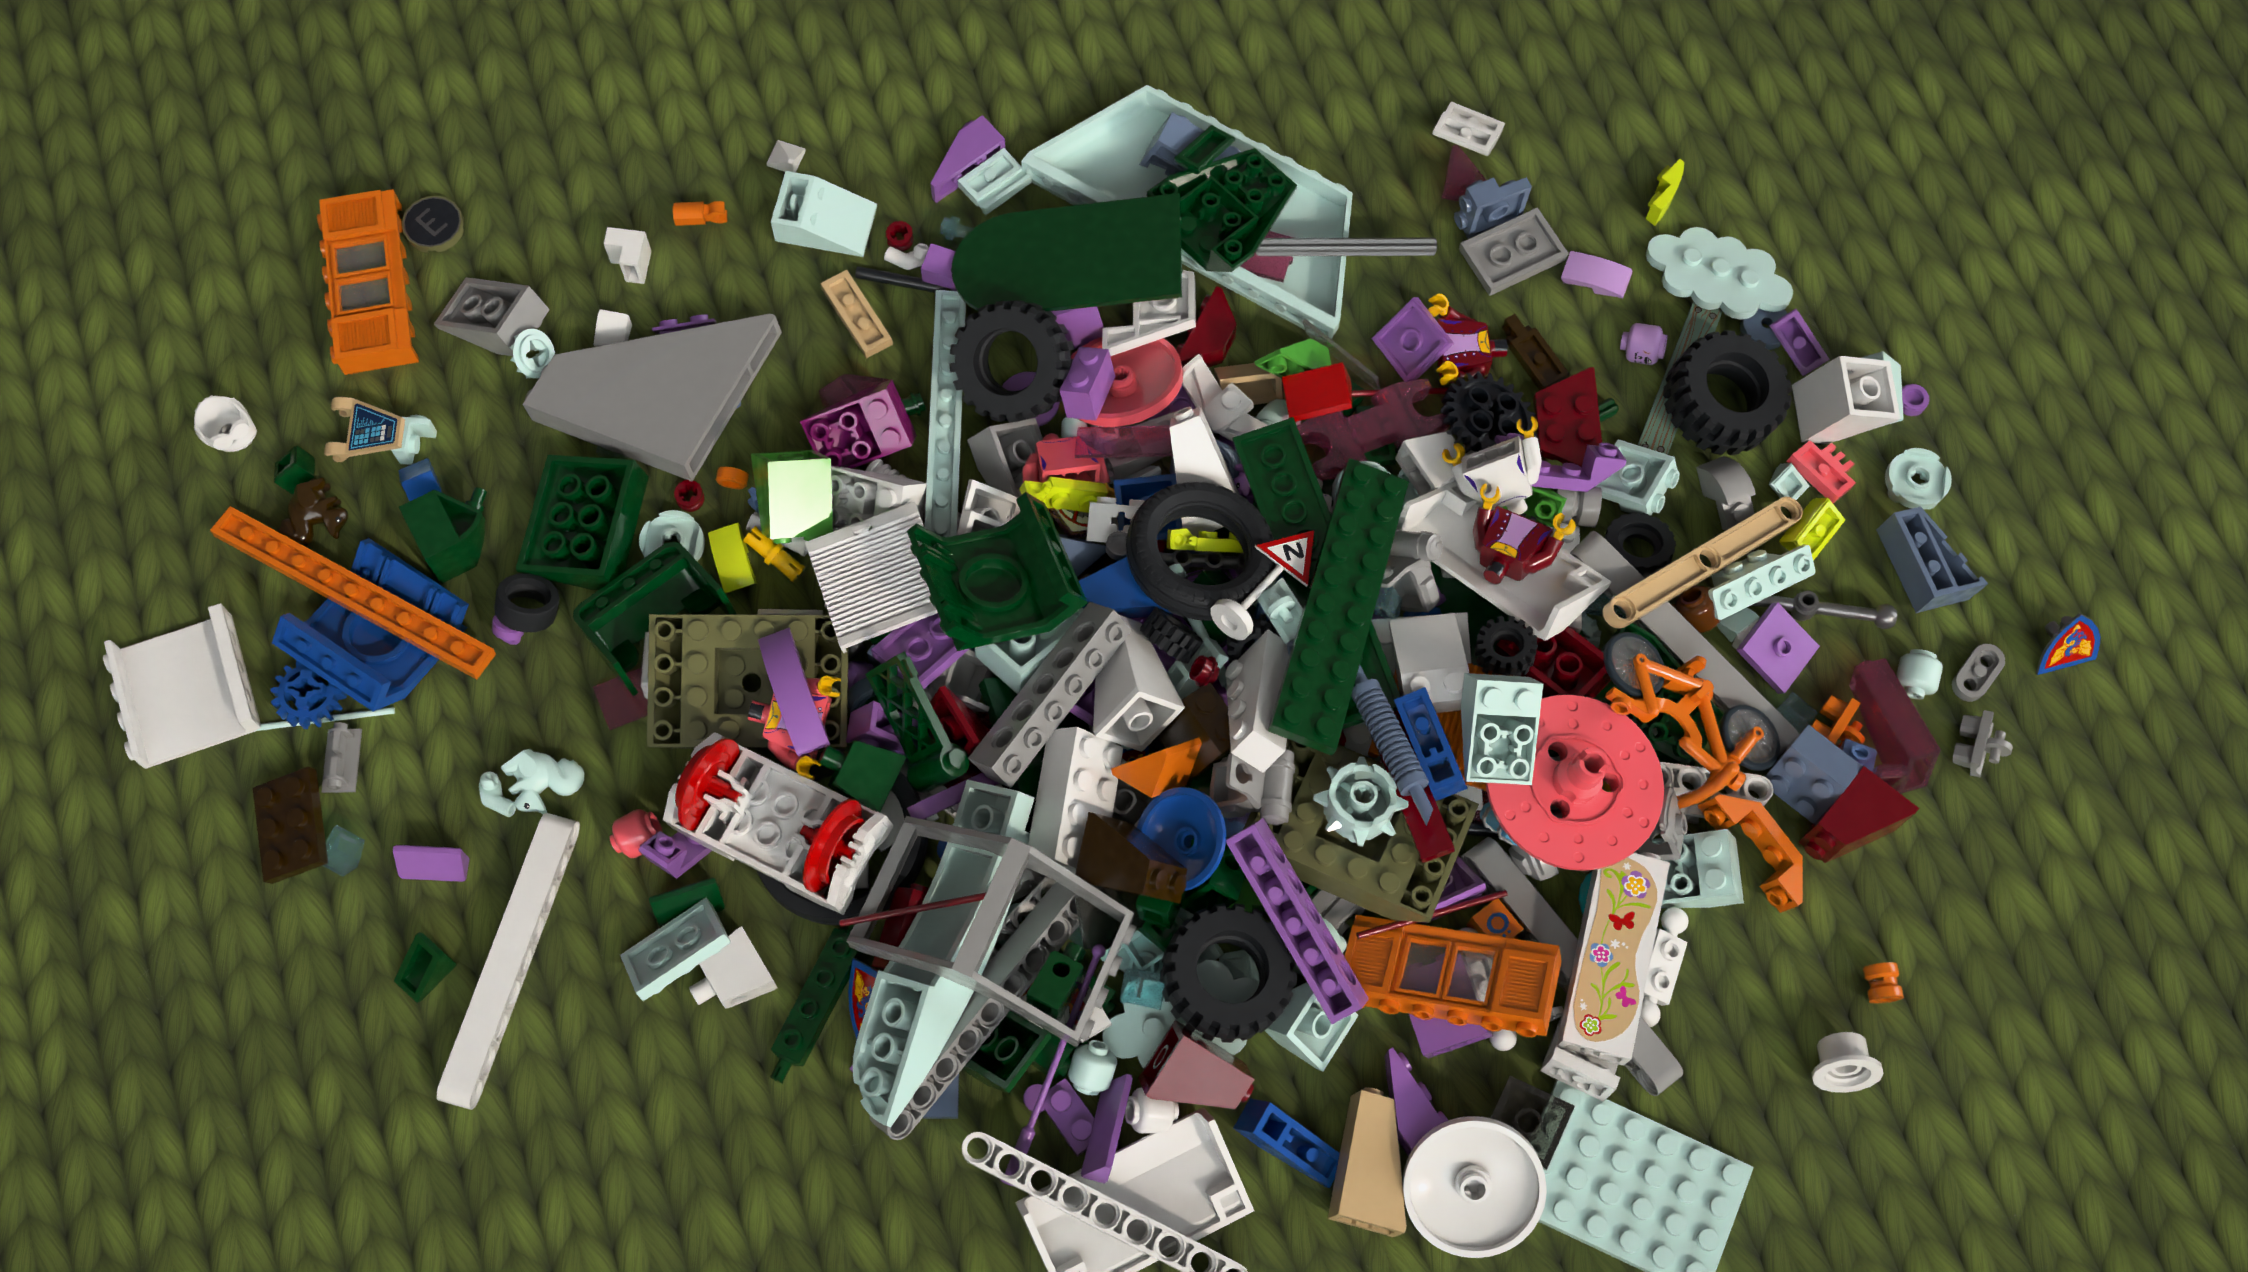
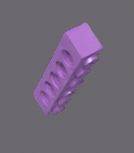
[1226,818,1369,1024]

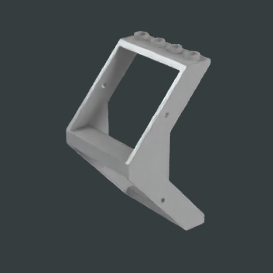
[847,816,1137,1047]

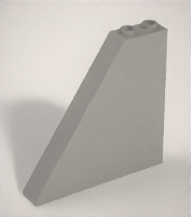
[523,314,782,481]

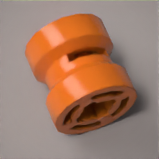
[1863,962,1904,1003]

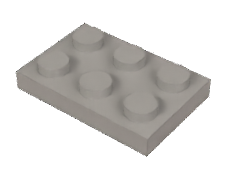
[1459,207,1569,296]

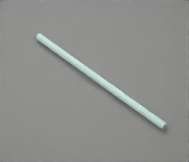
[256,707,395,731]

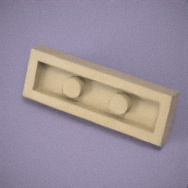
[820,270,893,359]

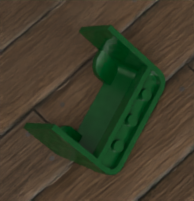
[573,542,737,697]

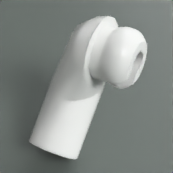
[884,243,929,270]

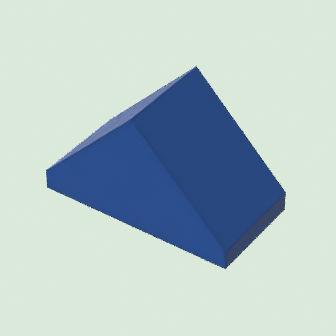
[398,458,444,501]

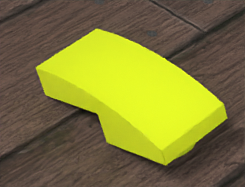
[1646,159,1685,226]
[708,523,757,594]

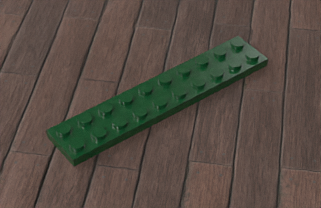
[1232,417,1401,729]
[1268,458,1409,756]

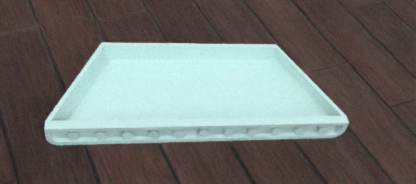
[1021,85,1353,340]

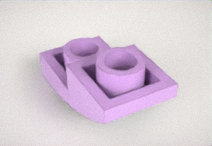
[1561,251,1633,298]

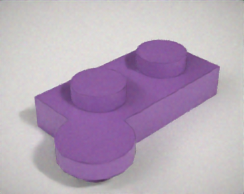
[1023,1078,1094,1157]

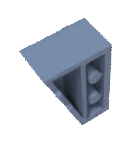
[1139,112,1241,176]
[1876,506,1988,613]

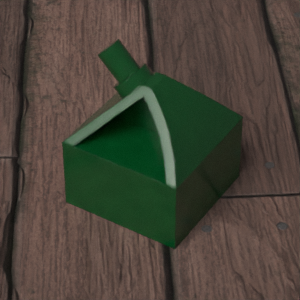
[399,487,487,584]

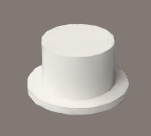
[1811,1032,1884,1093]

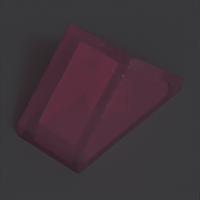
[1441,144,1486,201]

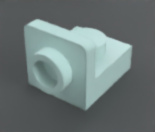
[391,415,437,465]

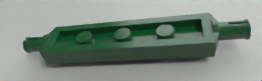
[770,924,862,1084]

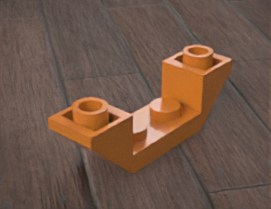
[1698,794,1803,913]

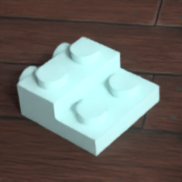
[1595,439,1680,516]

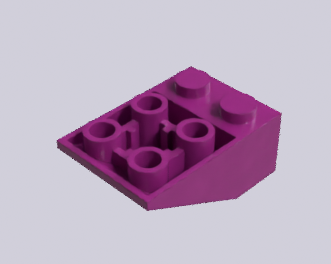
[800,379,917,469]

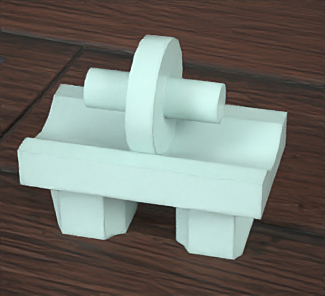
[1257,578,1303,645]

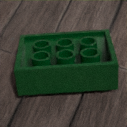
[515,455,649,590]

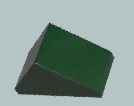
[394,932,457,1003]

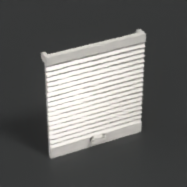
[805,501,938,653]

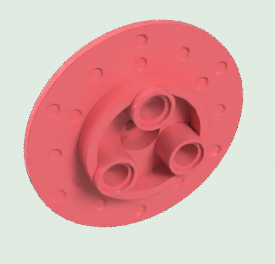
[1486,695,1664,871]

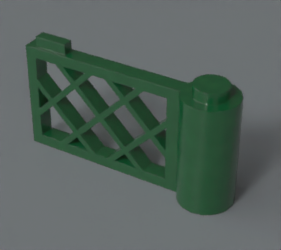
[865,651,969,793]

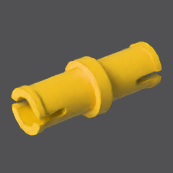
[743,526,805,582]

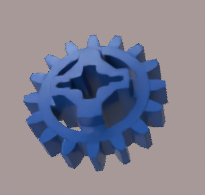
[271,660,347,729]

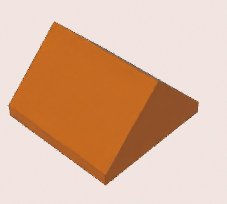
[1111,737,1202,798]

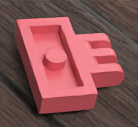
[1786,441,1856,504]

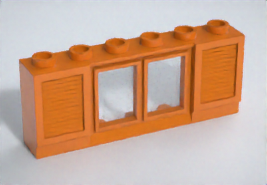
[317,189,419,375]
[1344,915,1562,1037]

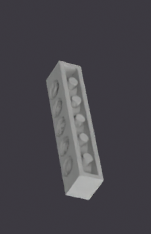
[968,602,1132,788]

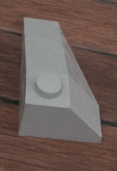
[967,418,1053,520]

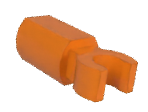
[673,201,727,226]

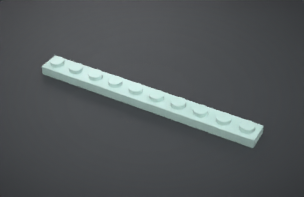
[924,290,966,537]

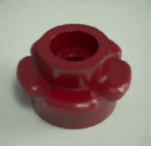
[1189,655,1220,687]

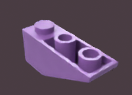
[1384,1047,1449,1157]

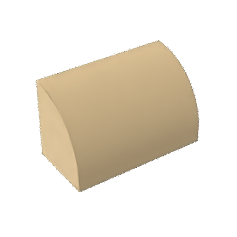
[1214,363,1283,405]

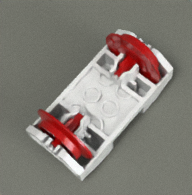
[663,732,894,915]

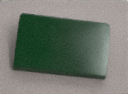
[649,877,725,927]

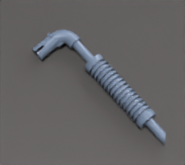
[1287,641,1433,826]

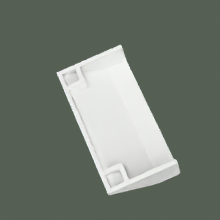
[1396,481,1611,641]
[1015,1107,1254,1272]

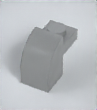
[1696,456,1756,531]

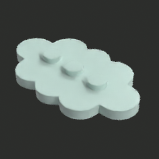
[1646,227,1793,320]
[1102,960,1259,1068]

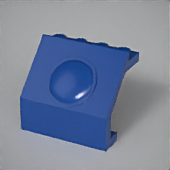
[272,538,469,712]

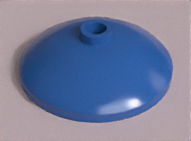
[1137,787,1226,891]

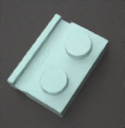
[958,148,1032,216]

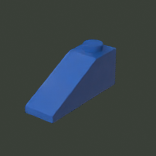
[1394,687,1468,801]
[1233,1098,1340,1188]

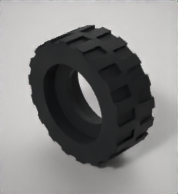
[1604,512,1676,578]

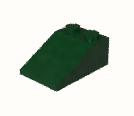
[963,1010,1052,1093]

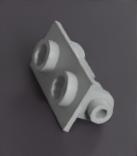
[321,722,362,793]

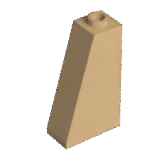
[1328,1088,1406,1237]

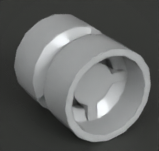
[1553,487,1602,528]

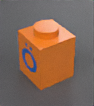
[1467,899,1524,939]

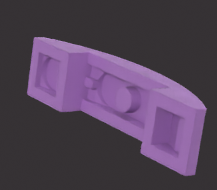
[758,628,830,757]

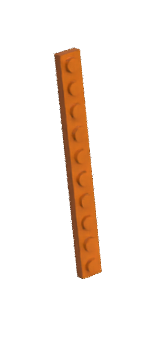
[210,506,496,680]

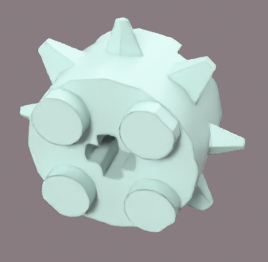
[1313,756,1408,846]

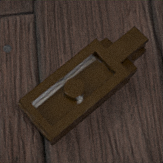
[1502,314,1570,391]

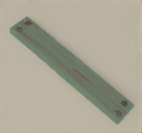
[1637,301,1723,455]

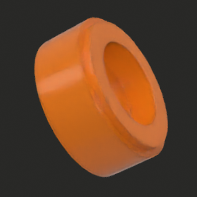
[716,467,749,489]

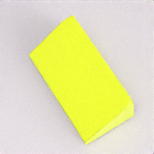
[1779,498,1845,561]

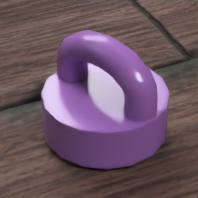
[491,616,524,645]

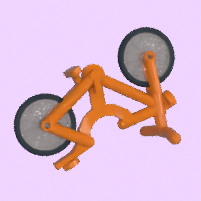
[1603,632,1780,809]

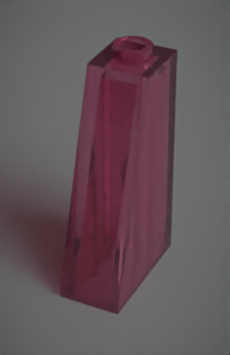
[1849,658,1941,794]

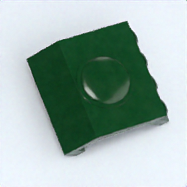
[907,492,1088,651]

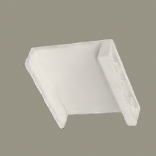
[103,603,261,769]

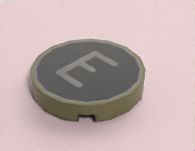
[402,196,464,253]

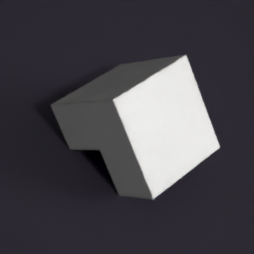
[604,227,652,284]

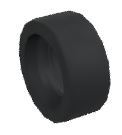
[494,573,560,632]

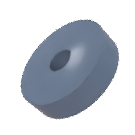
[1740,308,1788,350]

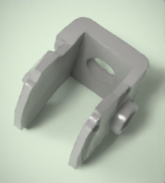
[1634,787,1688,861]

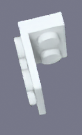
[1540,1016,1621,1102]

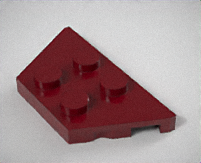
[1533,367,1602,468]

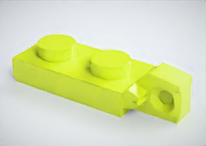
[1019,477,1108,513]
[1167,528,1243,553]

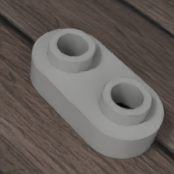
[1952,644,2005,702]

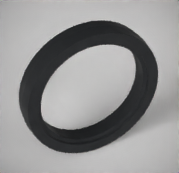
[757,749,928,925]

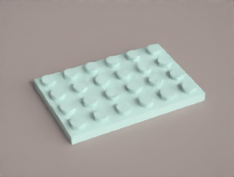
[1531,1080,1754,1272]

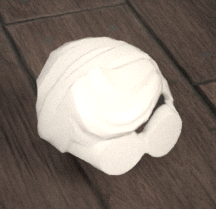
[194,395,257,452]

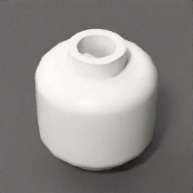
[1125,1088,1179,1134]

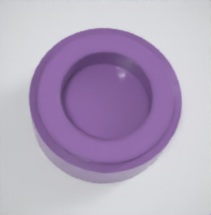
[1902,384,1929,416]

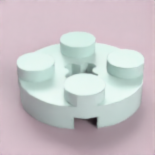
[1885,448,1952,509]
[639,510,705,561]

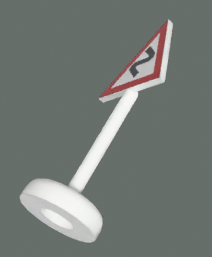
[1210,530,1314,640]

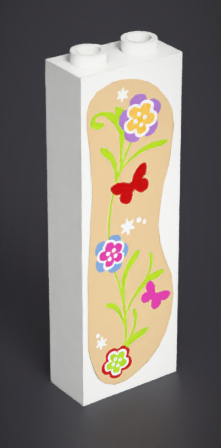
[1556,852,1670,1066]

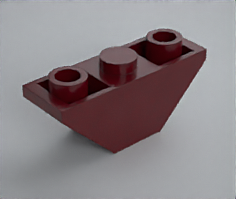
[1176,286,1237,368]

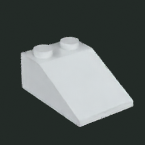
[1389,613,1469,713]

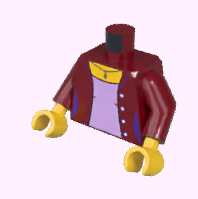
[1428,293,1508,386]
[1473,483,1576,584]

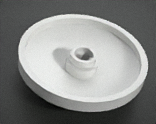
[1403,1116,1547,1258]

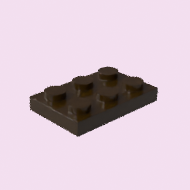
[252,767,328,884]

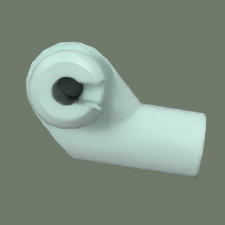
[479,772,516,817]

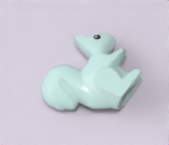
[501,749,584,814]

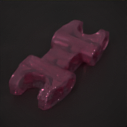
[1297,379,1449,481]

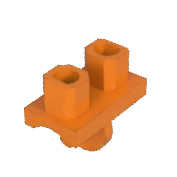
[1811,695,1865,748]

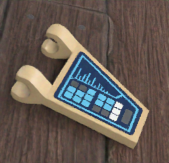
[324,397,405,462]

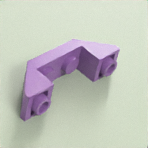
[1495,433,1626,492]
[639,831,712,879]

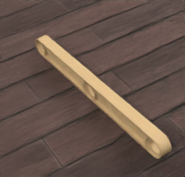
[1603,496,1803,629]

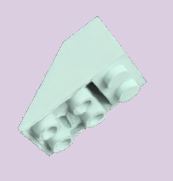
[771,171,877,257]
[1461,673,1543,785]
[1652,829,1744,908]

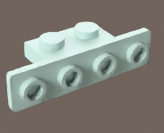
[1708,544,1816,620]

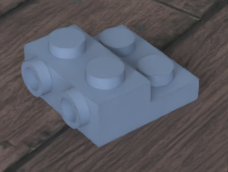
[1454,177,1532,239]

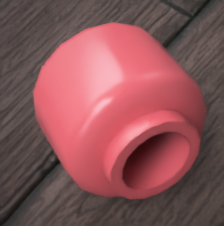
[610,809,663,858]

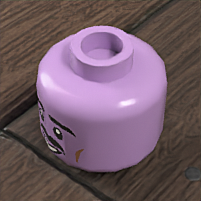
[1620,323,1667,365]

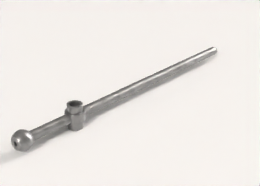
[1678,585,1897,629]

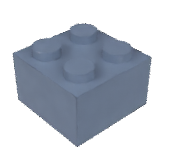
[1765,724,1863,824]

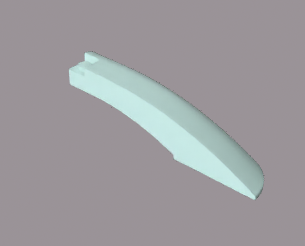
[853,780,1035,1127]

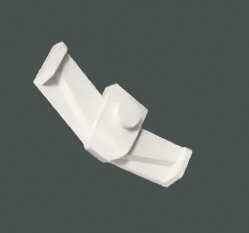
[1182,354,1268,441]

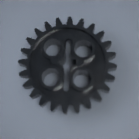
[1440,371,1537,453]

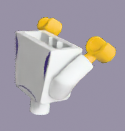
[1442,416,1542,515]

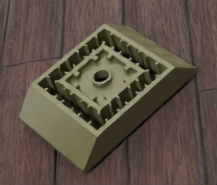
[647,614,849,749]
[1243,739,1479,922]

